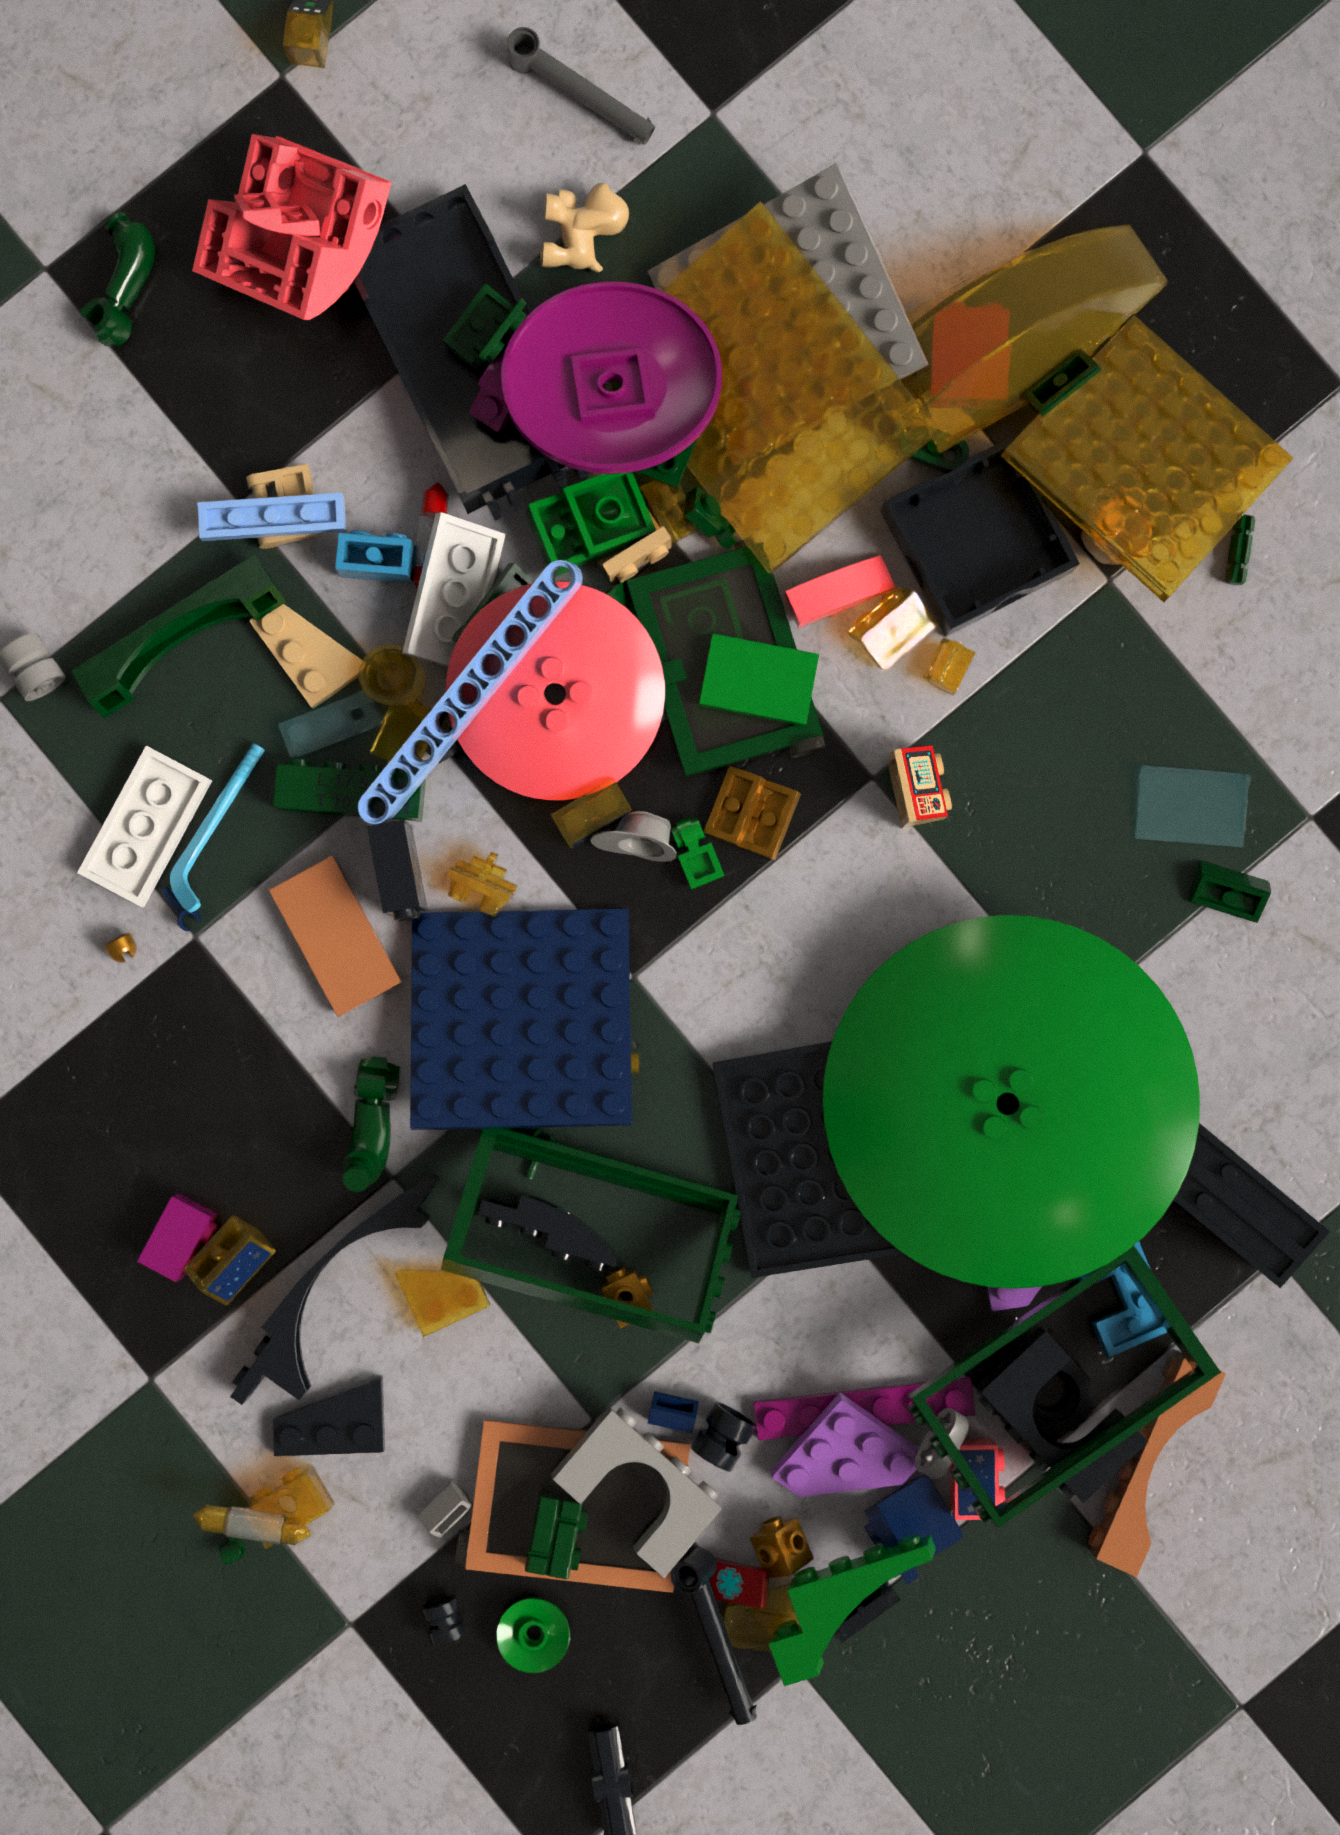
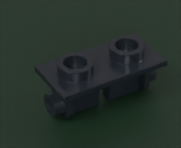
[834,1581,901,1643]

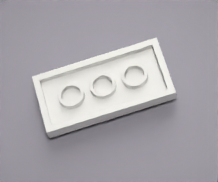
[402,512,506,667]
[77,746,212,907]

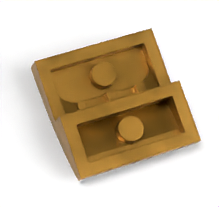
[704,766,801,861]

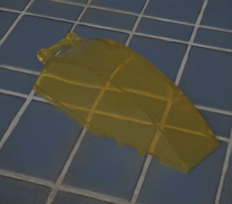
[880,224,1168,453]

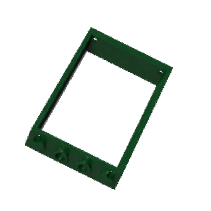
[441,1128,741,1344]
[907,1246,1221,1528]

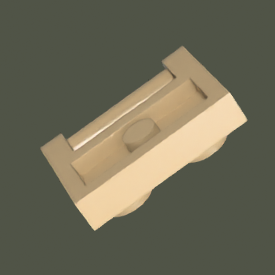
[246,463,323,549]

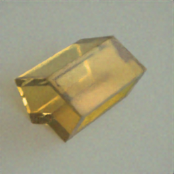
[923,638,976,696]

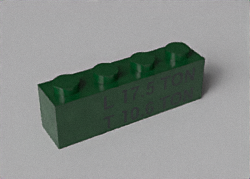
[273,759,426,822]

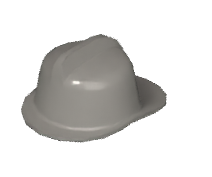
[591,811,677,862]

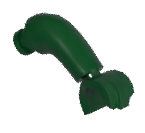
[79,212,156,346]
[342,1056,400,1192]

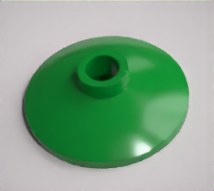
[496,1598,570,1673]

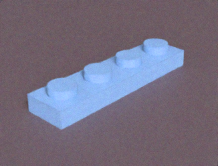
[197,493,346,541]

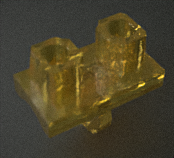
[640,480,700,545]
[447,851,518,916]

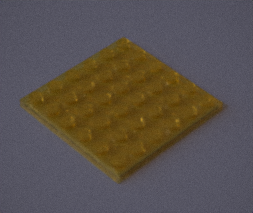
[1001,315,1293,602]

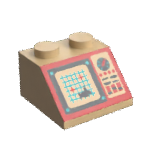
[887,745,952,828]

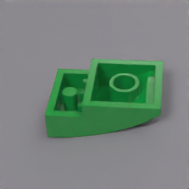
[525,472,656,577]

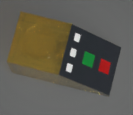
[283,0,334,68]

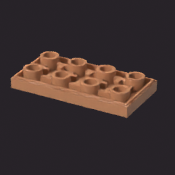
[269,855,403,1017]

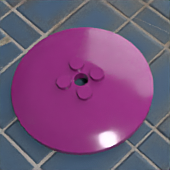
[501,282,722,474]

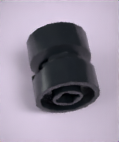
[690,1402,757,1472]

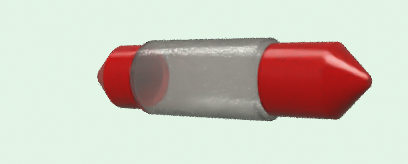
[412,483,449,589]

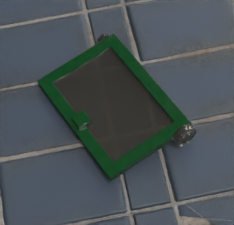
[626,538,826,777]

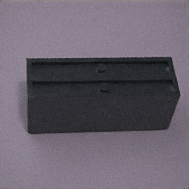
[1173,1122,1330,1288]

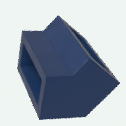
[647,1391,699,1433]

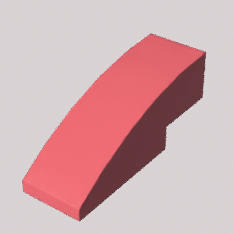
[784,555,896,629]

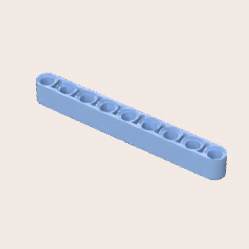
[358,560,582,824]

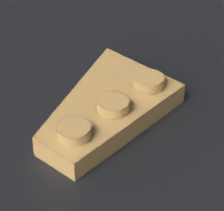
[249,604,371,709]

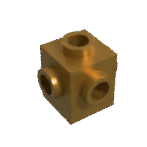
[600,1267,654,1329]
[750,1516,814,1579]

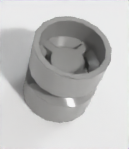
[0,633,66,701]

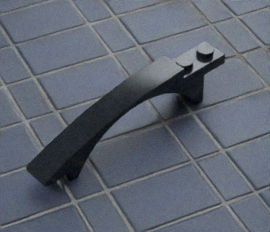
[230,1174,440,1405]

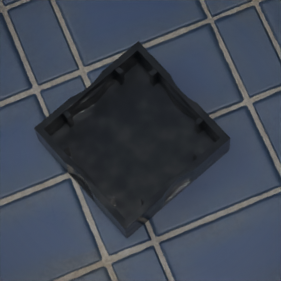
[880,436,1080,637]

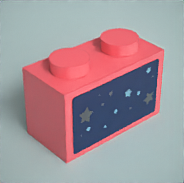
[950,1438,1005,1520]

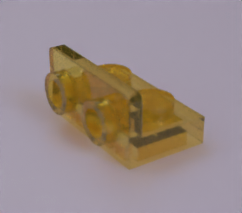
[848,587,938,671]

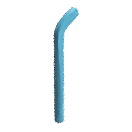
[170,743,265,913]

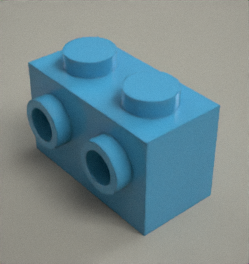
[335,530,416,584]

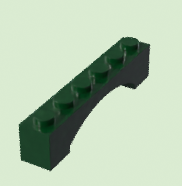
[72,554,286,719]

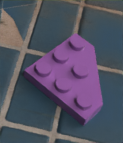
[771,1392,919,1497]

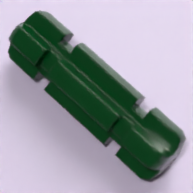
[1225,514,1255,585]

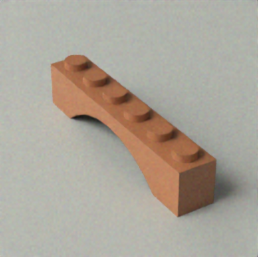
[1089,1350,1226,1577]

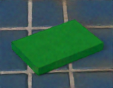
[699,633,819,727]

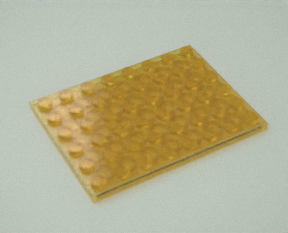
[662,201,941,574]

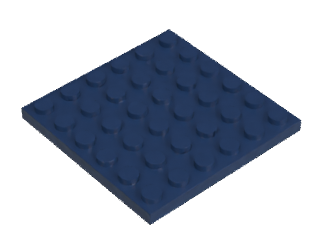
[410,909,632,1130]

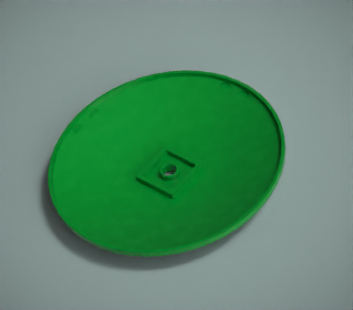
[823,915,1200,1289]

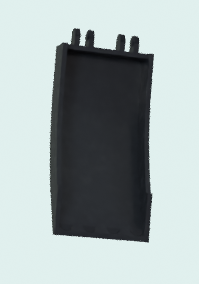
[353,184,588,521]

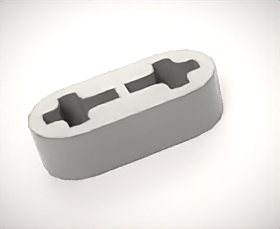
[915,1408,969,1479]

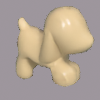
[540,182,629,273]

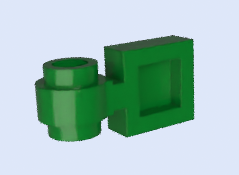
[670,817,725,890]

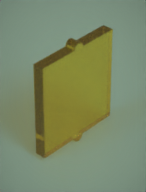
[370,696,432,763]

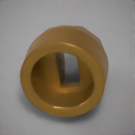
[104,932,137,963]

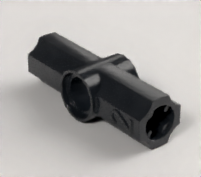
[587,1721,637,1835]

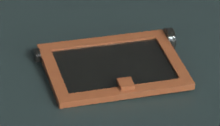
[455,1419,690,1593]

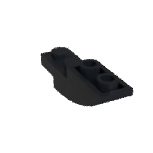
[478,1193,618,1271]

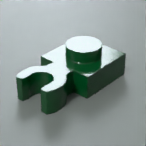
[684,486,738,549]

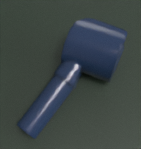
[161,887,201,931]

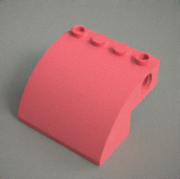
[192,134,392,320]

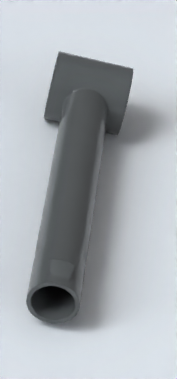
[508,27,656,145]

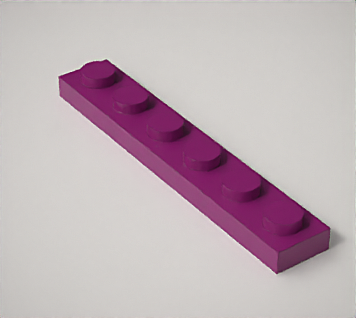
[753,1377,975,1440]

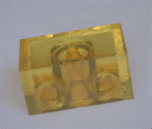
[243,1466,335,1549]

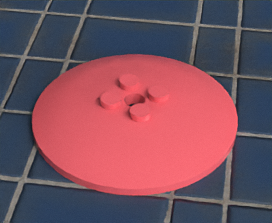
[446,581,665,800]

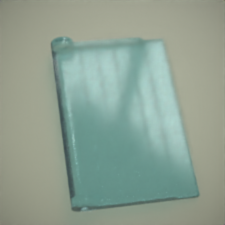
[1135,765,1251,848]

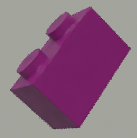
[137,1193,218,1282]

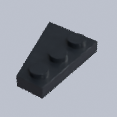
[273,1377,385,1456]

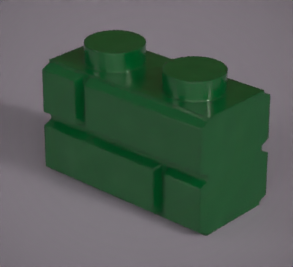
[525,1492,589,1579]

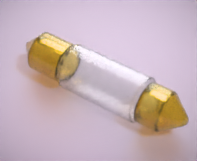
[193,1504,311,1545]

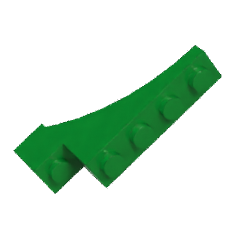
[768,1534,936,1686]

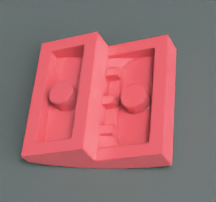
[234,192,320,236]

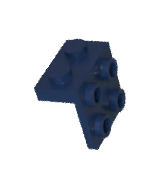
[864,1475,963,1584]

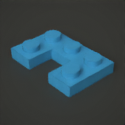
[1074,1241,1167,1357]

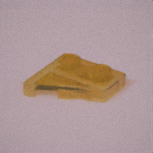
[394,1269,491,1337]

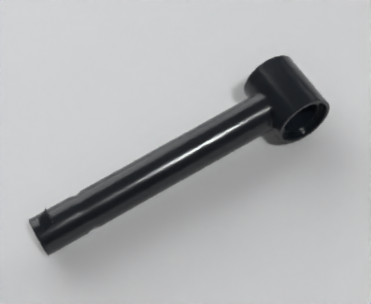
[671,1548,757,1725]

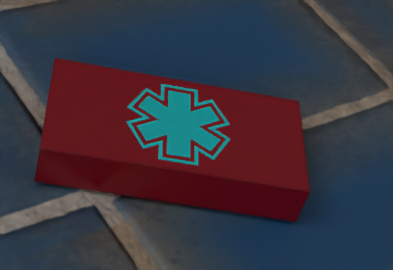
[709,1558,770,1609]

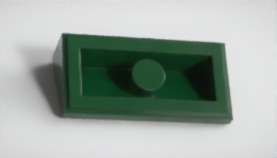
[1022,348,1101,417]
[1188,861,1271,923]

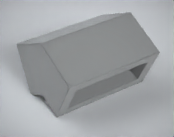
[418,1479,473,1538]

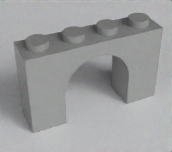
[551,1406,723,1578]

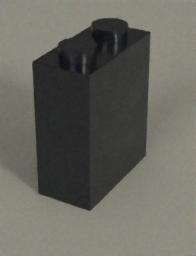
[367,819,428,922]

